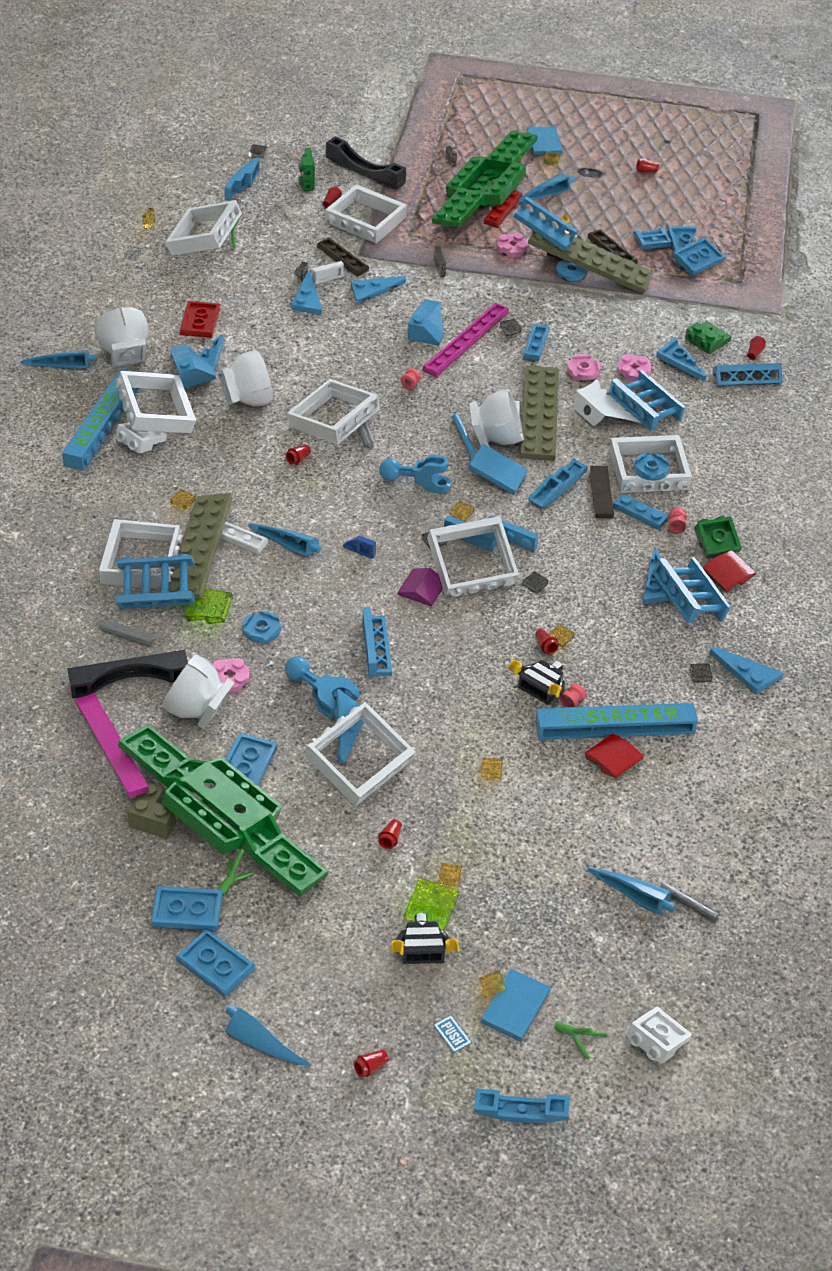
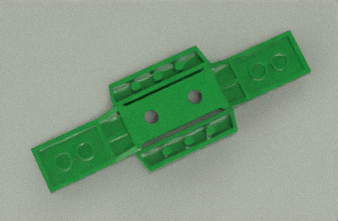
[432,131,538,228]
[118,724,328,896]

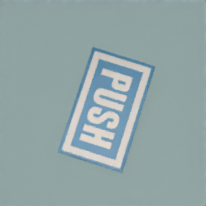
[433,1014,473,1053]

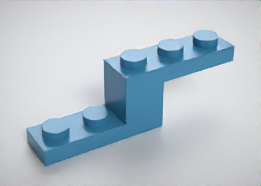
[444,515,539,552]

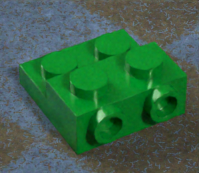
[298,148,315,191]
[685,321,731,354]
[694,516,742,557]

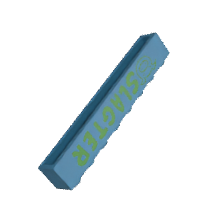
[62,369,141,471]
[535,703,698,740]

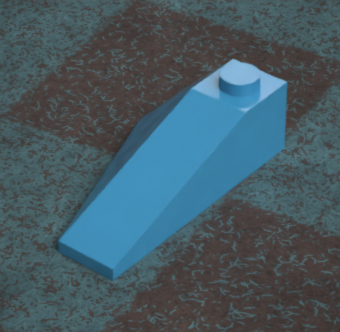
[408,299,444,346]
[170,344,216,389]

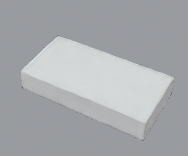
[312,261,344,284]

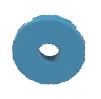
[556,259,587,282]
[634,453,669,481]
[243,611,281,643]

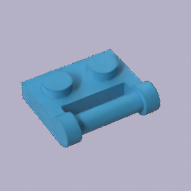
[633,227,672,250]

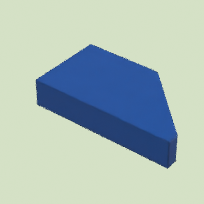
[343,536,376,559]

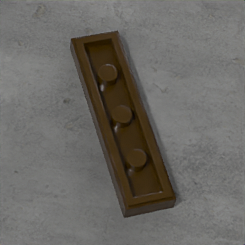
[587,229,638,264]
[317,238,369,277]
[590,466,614,518]

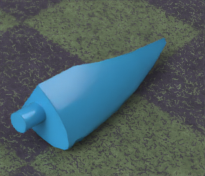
[518,174,575,202]
[20,350,97,369]
[248,523,321,557]
[587,867,675,915]
[225,1005,311,1067]

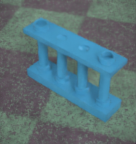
[608,370,685,431]
[116,554,195,609]
[652,558,731,623]

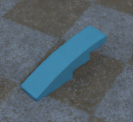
[224,157,260,201]
[528,458,588,508]

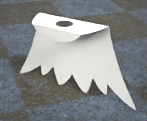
[574,379,641,426]

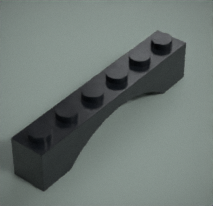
[326,136,406,190]
[67,650,188,699]

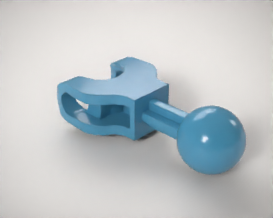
[379,455,451,493]
[285,656,360,719]

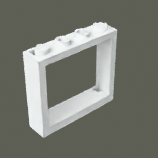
[325,184,407,244]
[165,200,242,256]
[116,371,196,433]
[287,379,380,444]
[609,435,692,493]
[427,516,519,597]
[99,519,183,590]
[305,702,416,807]

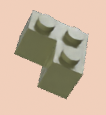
[127,781,176,839]

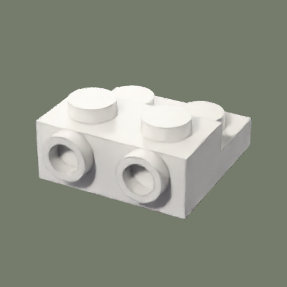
[115,422,167,453]
[626,1007,692,1064]

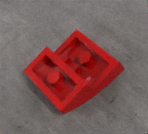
[702,551,756,593]
[585,733,644,778]

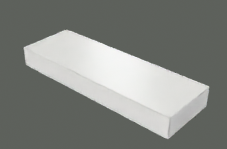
[220,522,268,554]

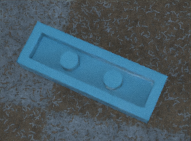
[523,324,550,361]
[613,493,669,530]

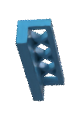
[513,196,578,251]
[712,363,783,386]
[362,607,392,677]

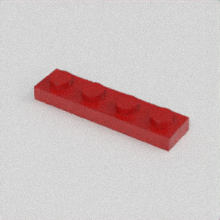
[484,190,522,228]

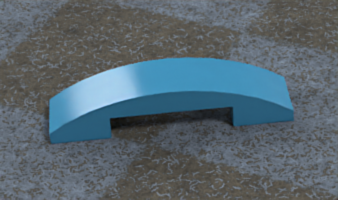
[474,1089,570,1123]

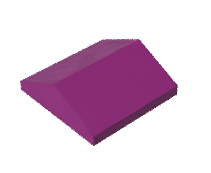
[397,568,443,607]

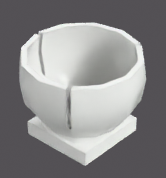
[94,308,149,368]
[218,350,273,407]
[469,389,524,447]
[162,654,234,729]

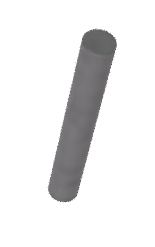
[660,882,719,921]

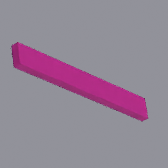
[423,302,509,377]
[75,693,149,798]

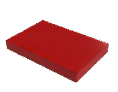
[180,301,220,338]

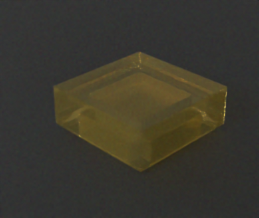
[544,152,561,166]
[142,208,155,230]
[170,489,196,510]
[450,500,475,522]
[549,624,575,648]
[481,757,503,779]
[438,863,462,887]
[479,970,506,997]

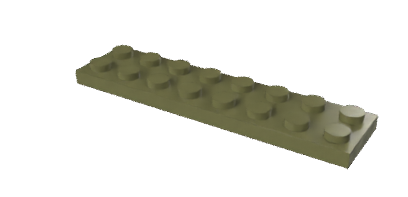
[527,231,653,294]
[520,366,559,461]
[169,493,232,600]

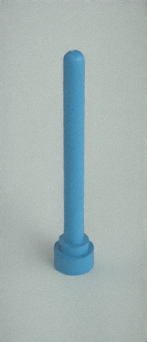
[453,414,477,464]

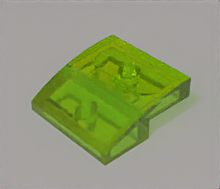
[185,589,233,625]
[404,877,460,930]

